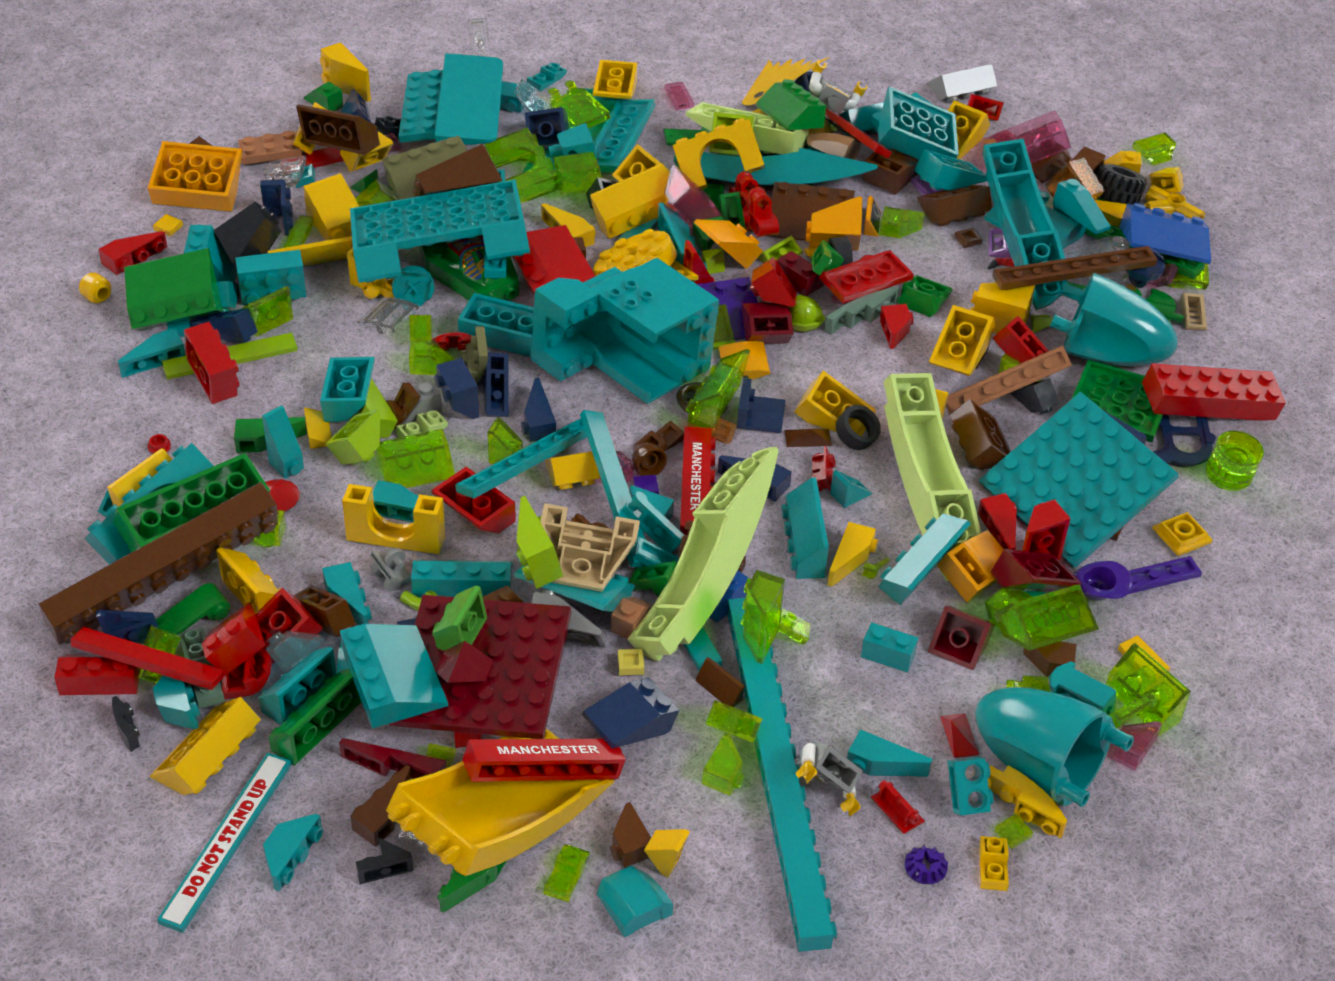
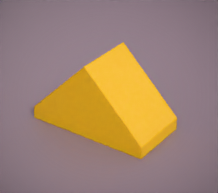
[644,829,690,878]

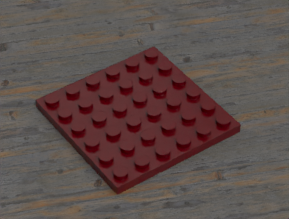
[389,595,572,739]

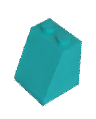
[184,224,237,283]

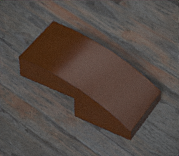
[386,382,421,430]
[635,420,684,452]

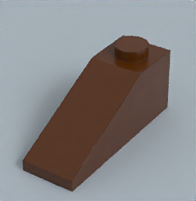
[293,585,356,637]

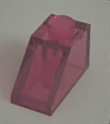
[1107,721,1162,771]

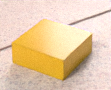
[153,214,183,236]

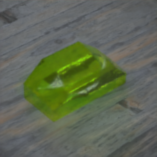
[1132,132,1176,166]

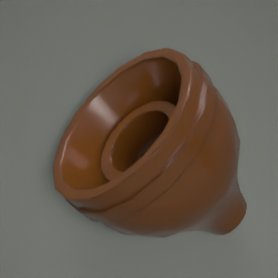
[632,443,667,476]

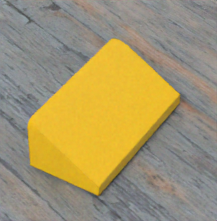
[304,407,332,449]

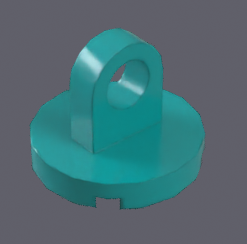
[391,266,435,307]

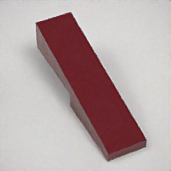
[339,738,447,779]

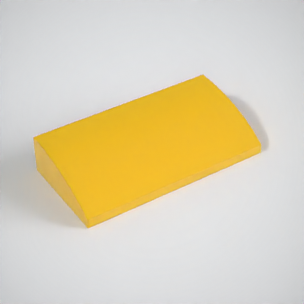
[267,236,353,267]

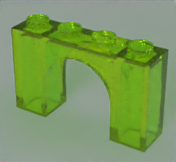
[484,128,561,203]

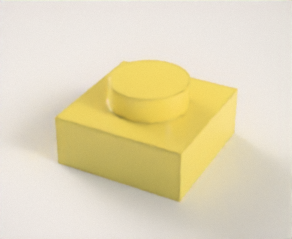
[618,649,644,676]

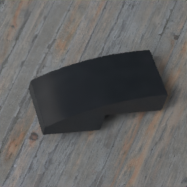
[112,696,140,752]

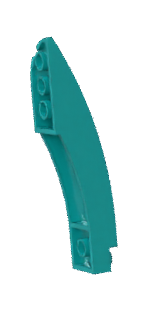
[982,139,1068,310]
[673,148,878,186]

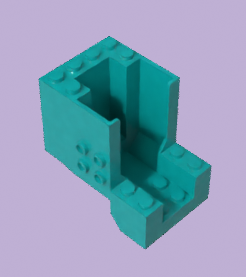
[531,257,719,404]

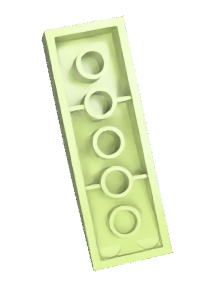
[686,102,809,154]

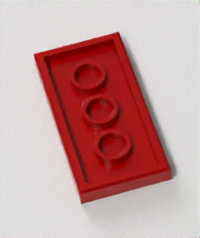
[820,250,914,303]

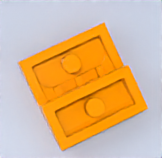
[719,341,771,380]

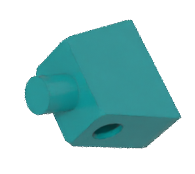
[548,123,597,164]

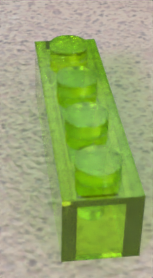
[283,215,313,248]

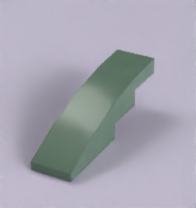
[824,286,899,335]

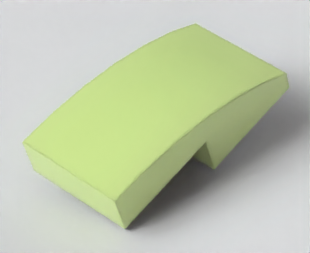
[395,410,448,446]

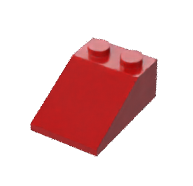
[255,588,323,664]
[202,602,266,676]

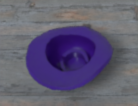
[1071,561,1133,601]

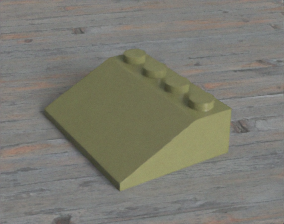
[382,136,467,200]

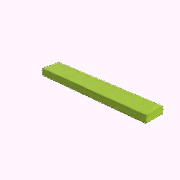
[162,332,298,380]

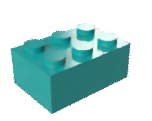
[235,250,307,305]

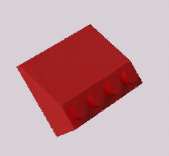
[511,225,595,298]

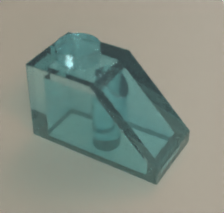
[266,631,326,673]

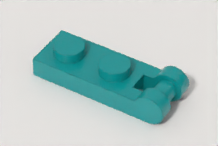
[623,491,685,553]

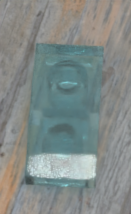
[514,79,550,112]

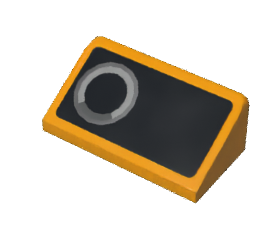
[864,196,881,236]

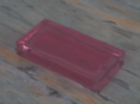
[664,81,694,110]

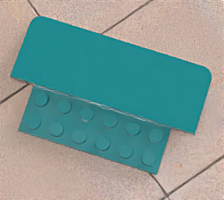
[399,53,504,145]
[523,88,656,188]

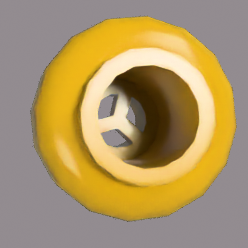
[79,272,112,304]

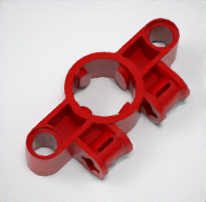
[729,171,779,238]

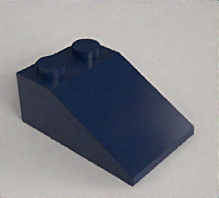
[582,677,680,749]

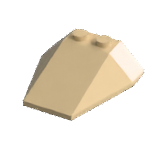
[540,503,640,592]

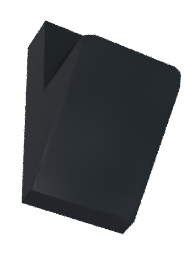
[355,838,413,884]

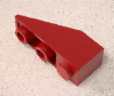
[98,231,168,275]

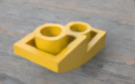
[979,836,1009,891]

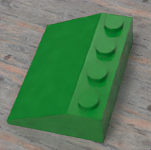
[124,248,223,331]

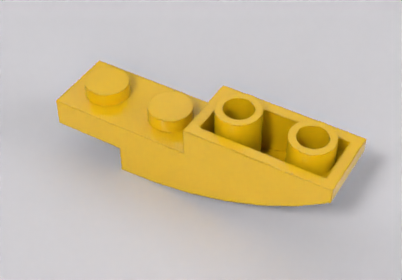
[973,765,1067,838]

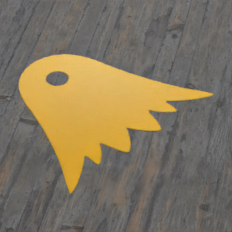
[742,57,830,105]

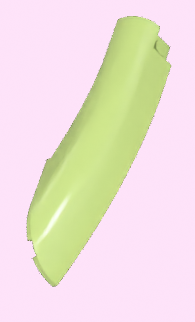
[883,373,981,582]
[627,447,779,661]

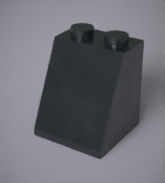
[214,202,282,265]

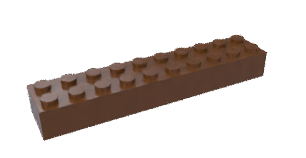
[38,482,278,645]

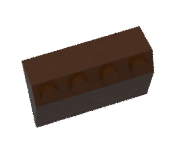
[767,182,855,241]

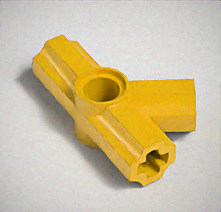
[1144,185,1206,219]

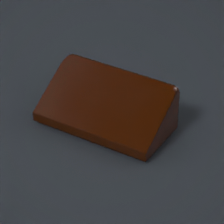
[695,657,744,709]

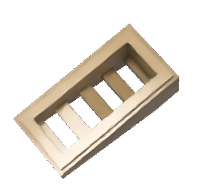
[1179,293,1207,331]

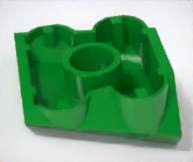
[897,275,953,318]

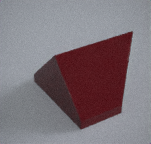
[436,641,494,684]

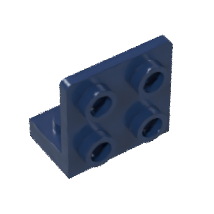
[260,179,293,236]
[737,378,786,433]

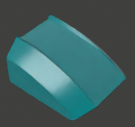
[596,865,673,938]

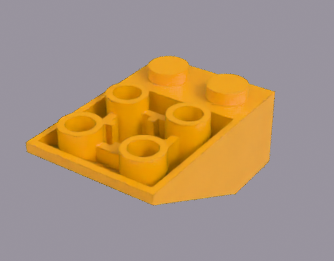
[937,530,1004,603]

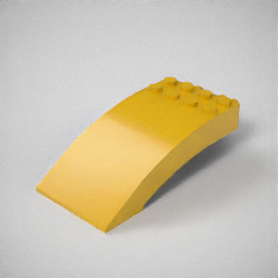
[386,729,614,876]

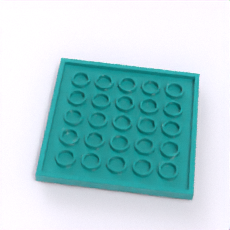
[979,392,1179,568]

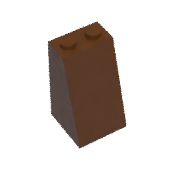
[412,144,502,197]

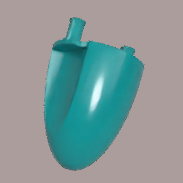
[1050,273,1178,367]
[975,687,1134,807]

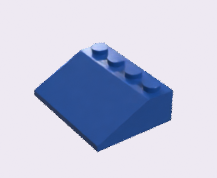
[1119,203,1211,264]

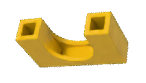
[673,118,765,194]
[342,484,446,555]

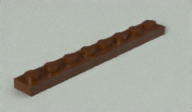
[992,246,1158,290]

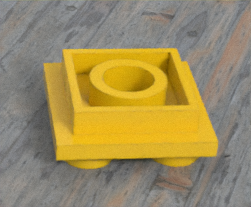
[1152,512,1213,556]

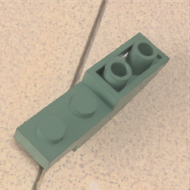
[178,628,225,709]

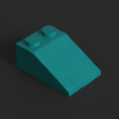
[914,149,987,191]

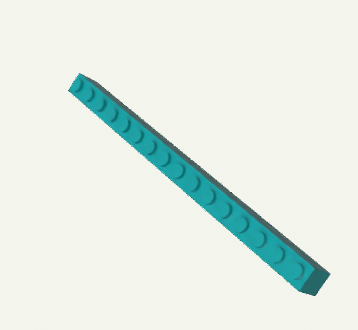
[727,597,837,952]

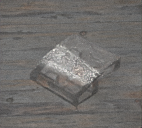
[257,155,306,192]
[357,297,419,334]

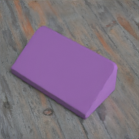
[989,228,1012,258]

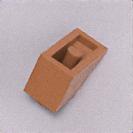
[611,597,653,639]

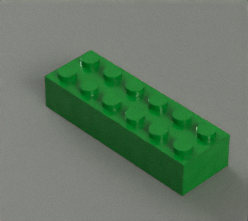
[113,453,270,552]

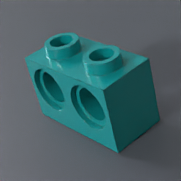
[947,756,993,816]

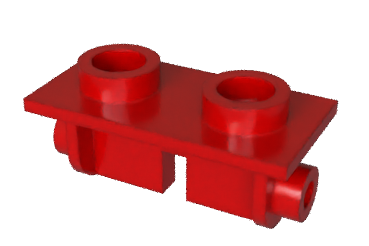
[812,446,836,492]
[871,780,925,834]

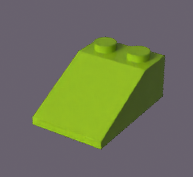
[516,496,563,589]

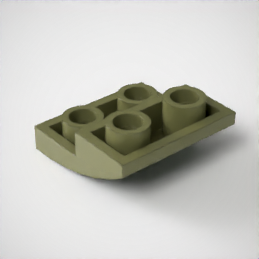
[461,326,488,384]

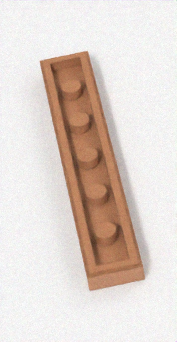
[945,345,1072,415]

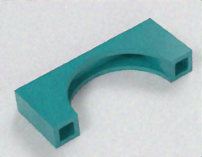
[84,443,214,565]

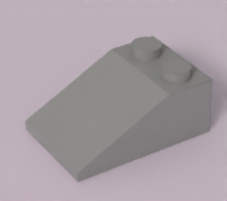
[531,590,606,647]

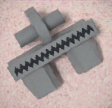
[370,548,412,591]

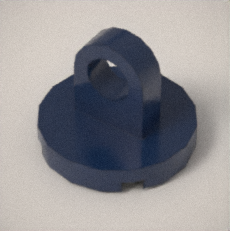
[1126,247,1165,288]

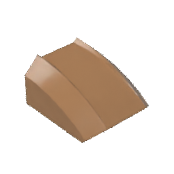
[807,133,861,160]

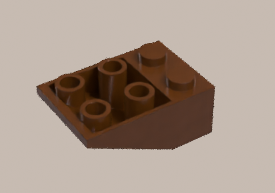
[862,149,919,195]

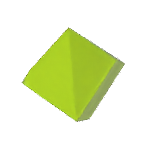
[702,248,725,274]

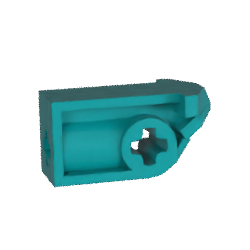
[1049,661,1116,716]

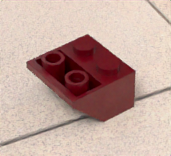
[742,303,794,344]

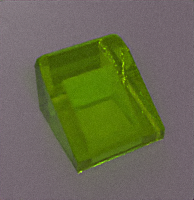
[426,743,457,768]

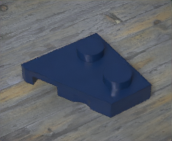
[96,610,162,644]

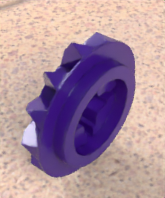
[904,845,948,885]

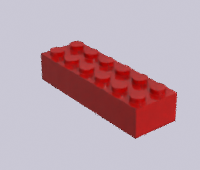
[1142,363,1286,421]

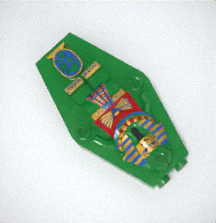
[419,235,519,300]

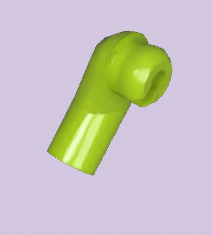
[400,590,438,610]

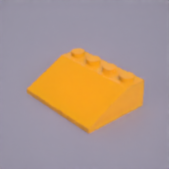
[147,141,242,212]

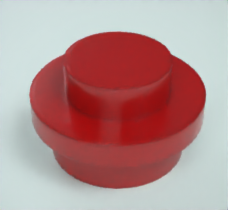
[147,434,171,454]

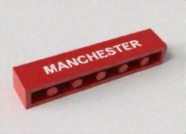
[680,427,716,535]
[462,738,626,782]

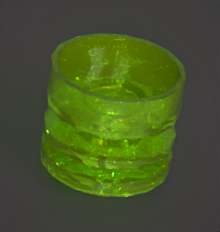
[1205,430,1264,491]

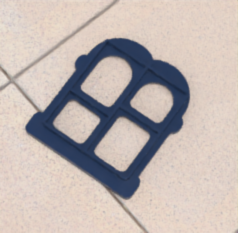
[1153,414,1216,466]

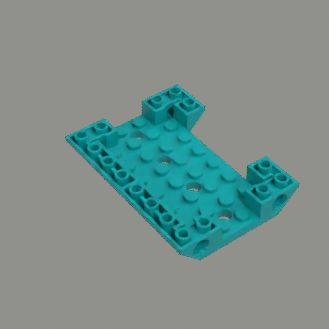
[350,180,530,283]

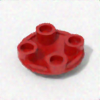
[431,332,472,352]
[265,479,300,516]

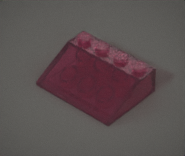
[982,110,1071,163]

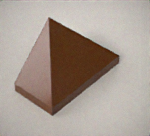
[784,429,832,447]

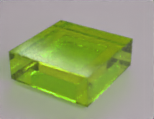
[994,814,1033,849]

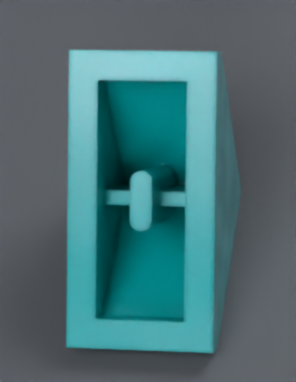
[830,470,873,508]

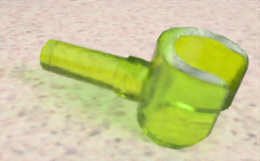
[862,557,889,579]

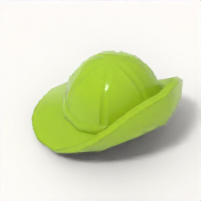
[787,295,825,333]

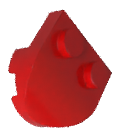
[222,649,272,700]

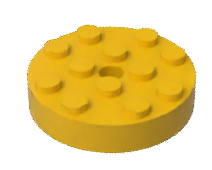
[593,229,677,276]

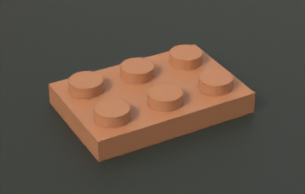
[238,131,302,165]

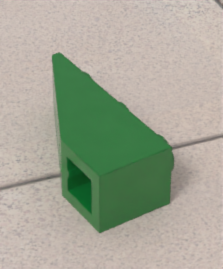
[234,417,307,453]
[437,861,507,913]

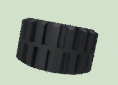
[1091,164,1147,205]

